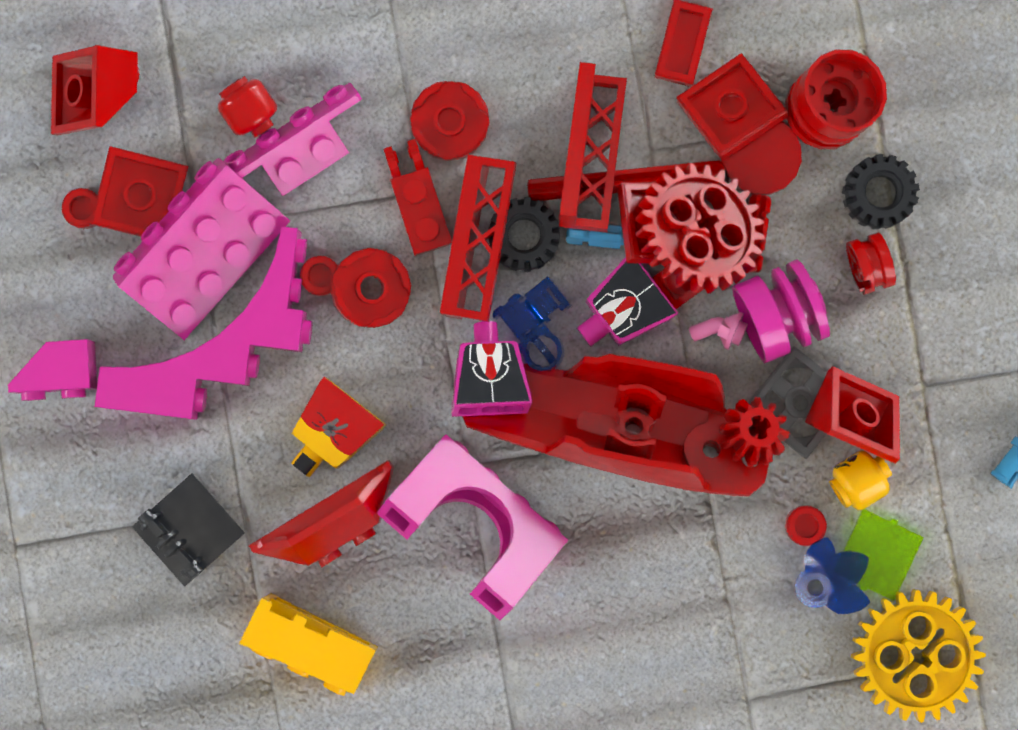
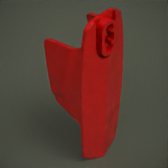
[462,354,769,497]

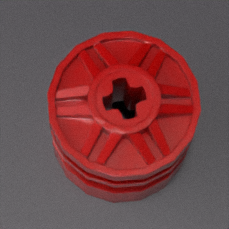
[785,49,887,149]

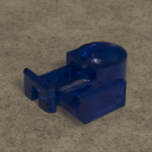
[492,276,572,372]

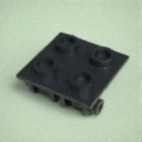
[132,473,245,587]

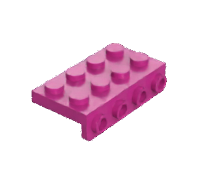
[113,158,290,340]

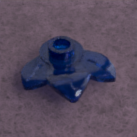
[795,537,870,614]

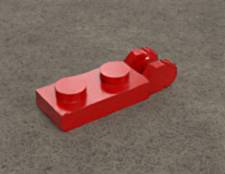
[383,139,452,256]

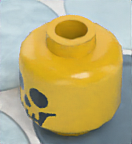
[829,450,892,511]

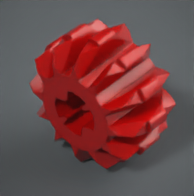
[719,397,790,467]

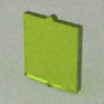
[833,509,924,601]

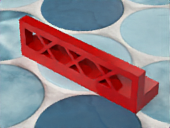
[559,62,627,233]
[440,155,517,322]

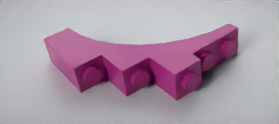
[94,226,313,420]

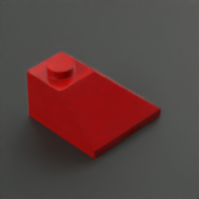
[51,45,140,136]

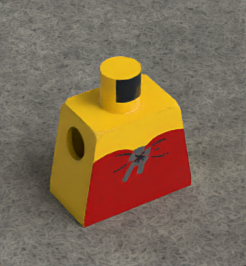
[291,377,386,478]

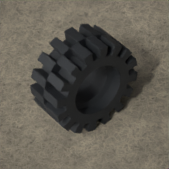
[842,154,920,230]
[488,197,560,272]

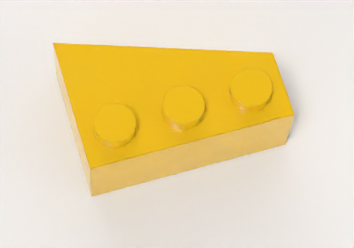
[239,593,378,696]

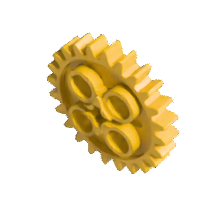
[851,589,986,723]

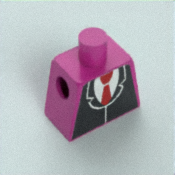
[576,257,678,347]
[451,321,532,417]

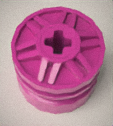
[732,259,830,364]

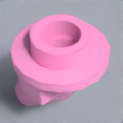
[689,312,748,350]

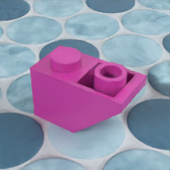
[8,339,97,401]

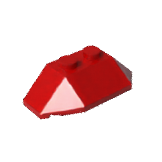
[248,460,394,568]

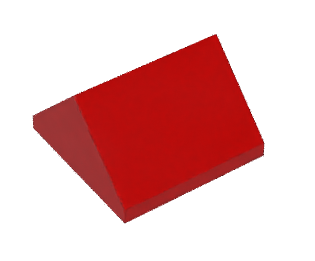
[805,366,900,464]

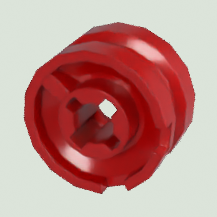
[846,232,896,295]

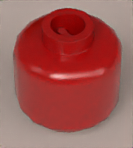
[217,76,277,138]

